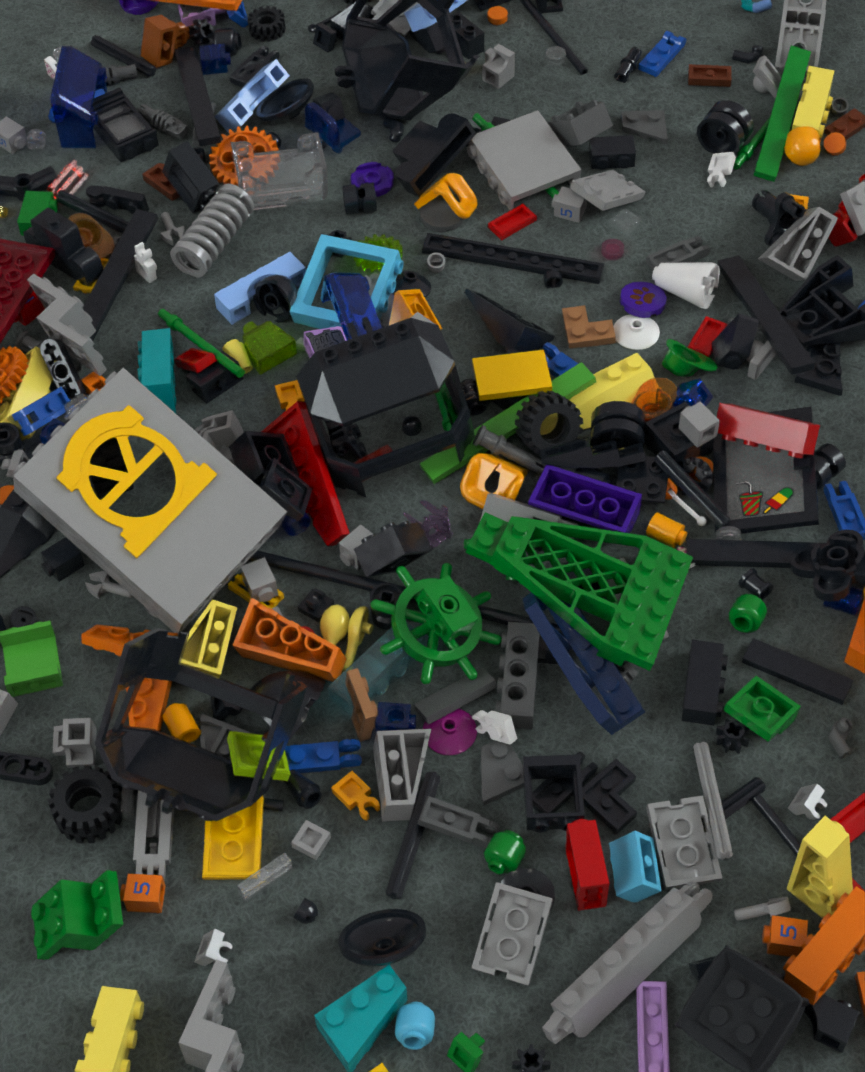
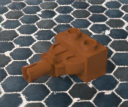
[141,14,194,68]

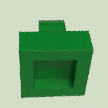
[447,1032,485,1072]

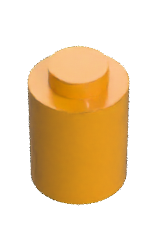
[646,512,687,548]
[162,703,201,743]

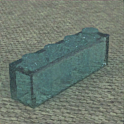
[328,622,425,717]

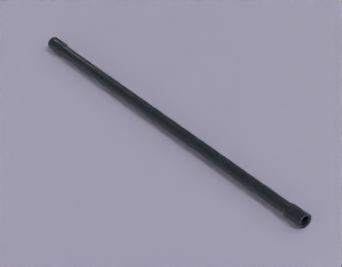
[248,550,604,638]

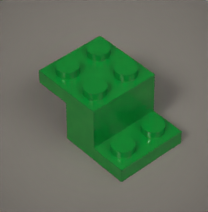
[31,870,123,960]

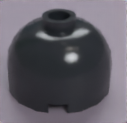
[253,274,298,323]

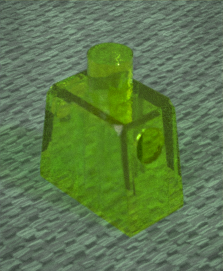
[242,321,297,375]

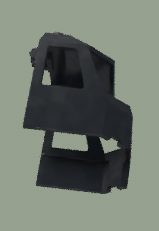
[335,0,480,121]
[296,317,475,498]
[95,628,308,821]

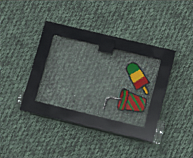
[713,406,819,540]

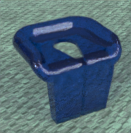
[305,102,361,154]

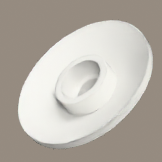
[613,314,660,350]

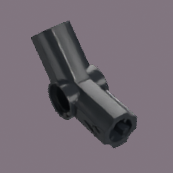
[0,166,59,202]

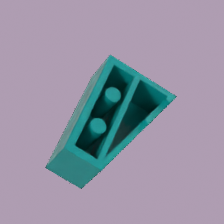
[314,965,407,1072]

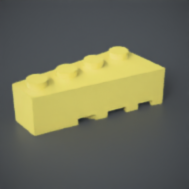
[787,816,853,918]
[75,986,144,1072]

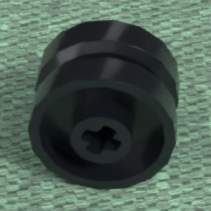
[697,100,754,155]
[590,401,645,449]

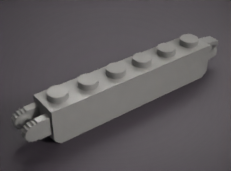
[542,880,713,1044]

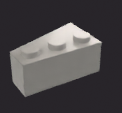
[758,207,838,281]
[373,729,431,821]

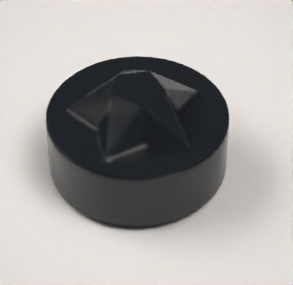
[10,606,37,628]

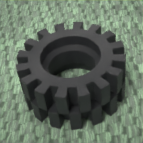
[248,6,286,42]

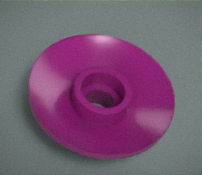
[423,708,477,755]

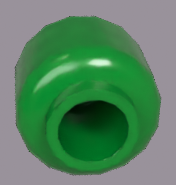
[729,594,767,633]
[484,830,526,875]

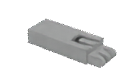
[479,493,578,539]
[133,790,174,882]

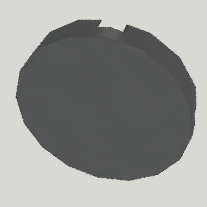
[420,196,464,233]

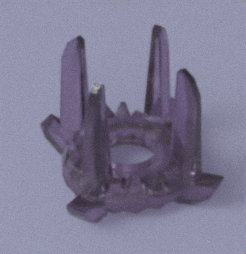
[403,500,453,549]

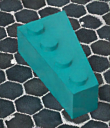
[137,328,177,414]

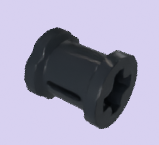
[738,568,773,600]

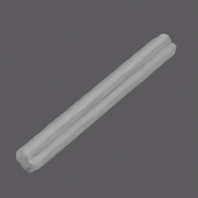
[693,742,733,860]

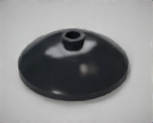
[256,78,314,122]
[338,909,426,966]

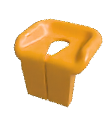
[414,173,478,219]
[460,453,529,509]

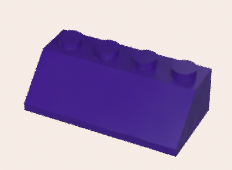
[528,465,642,533]

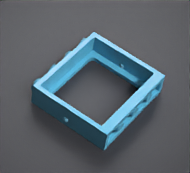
[290,234,403,336]

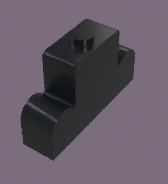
[392,113,476,197]
[23,207,103,287]

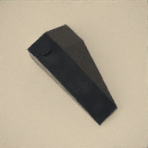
[464,288,555,353]
[0,489,57,578]

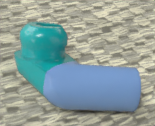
[741,0,772,13]

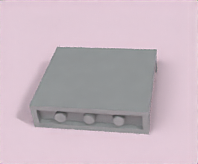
[467,110,581,210]

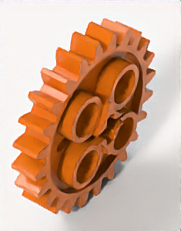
[209,125,280,191]
[0,346,29,404]

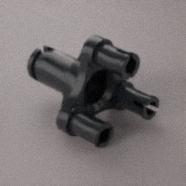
[752,190,807,247]

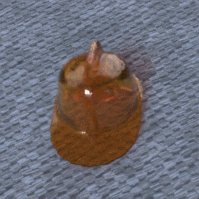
[68,213,114,258]
[632,378,677,422]

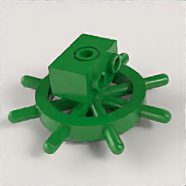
[370,563,502,685]

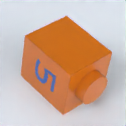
[120,874,166,913]
[762,915,808,957]

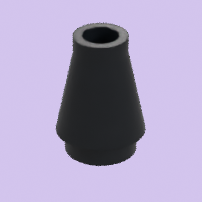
[284,769,322,809]

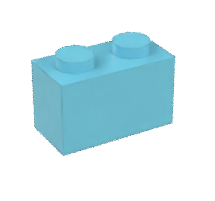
[609,831,661,902]

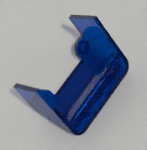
[51,46,107,148]
[320,273,382,340]

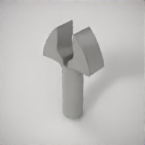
[161,212,185,246]
[85,571,132,599]
[734,897,791,921]

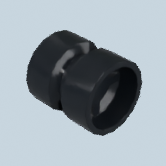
[342,182,377,215]
[0,422,25,466]
[798,443,846,489]
[370,583,403,630]

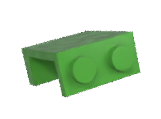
[0,621,63,697]

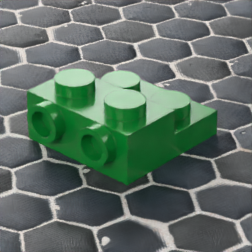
[723,676,801,742]

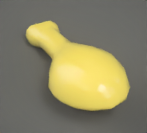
[320,604,350,646]
[343,606,374,674]

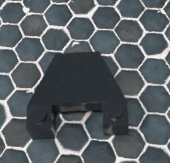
[779,255,865,346]

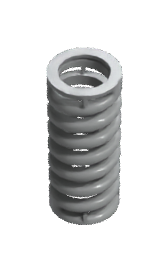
[170,184,254,278]

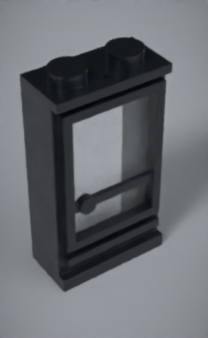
[82,87,159,162]

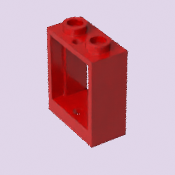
[565,819,609,911]

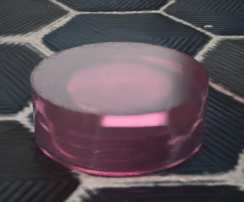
[601,239,624,260]

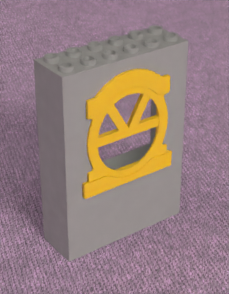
[13,368,287,635]

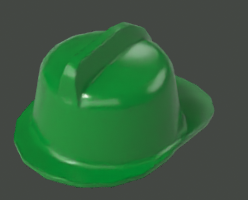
[662,339,718,377]

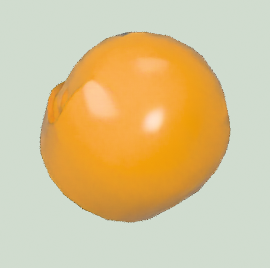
[784,126,821,166]

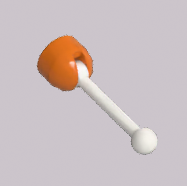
[665,478,707,526]

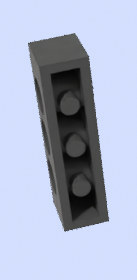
[495,622,540,729]

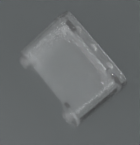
[231,132,328,210]

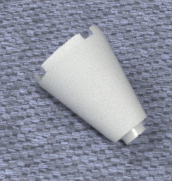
[652,262,720,309]

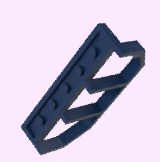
[522,593,645,735]

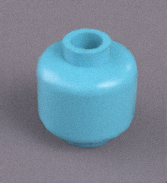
[395,1002,435,1050]

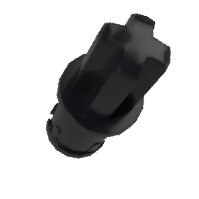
[614,47,642,83]

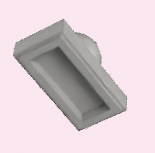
[753,55,781,98]
[746,340,777,380]

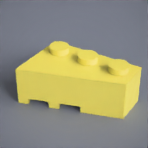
[792,66,834,138]
[181,599,237,677]

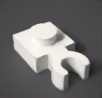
[707,152,736,187]
[134,242,157,283]
[472,710,517,744]

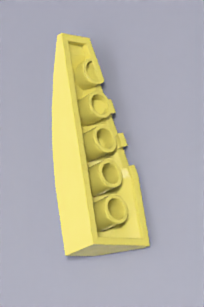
[540,353,663,435]

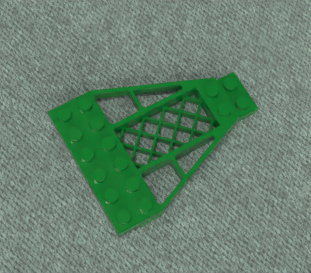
[465,512,693,671]

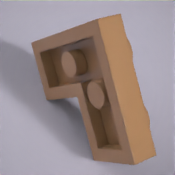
[562,305,616,348]
[345,668,378,742]

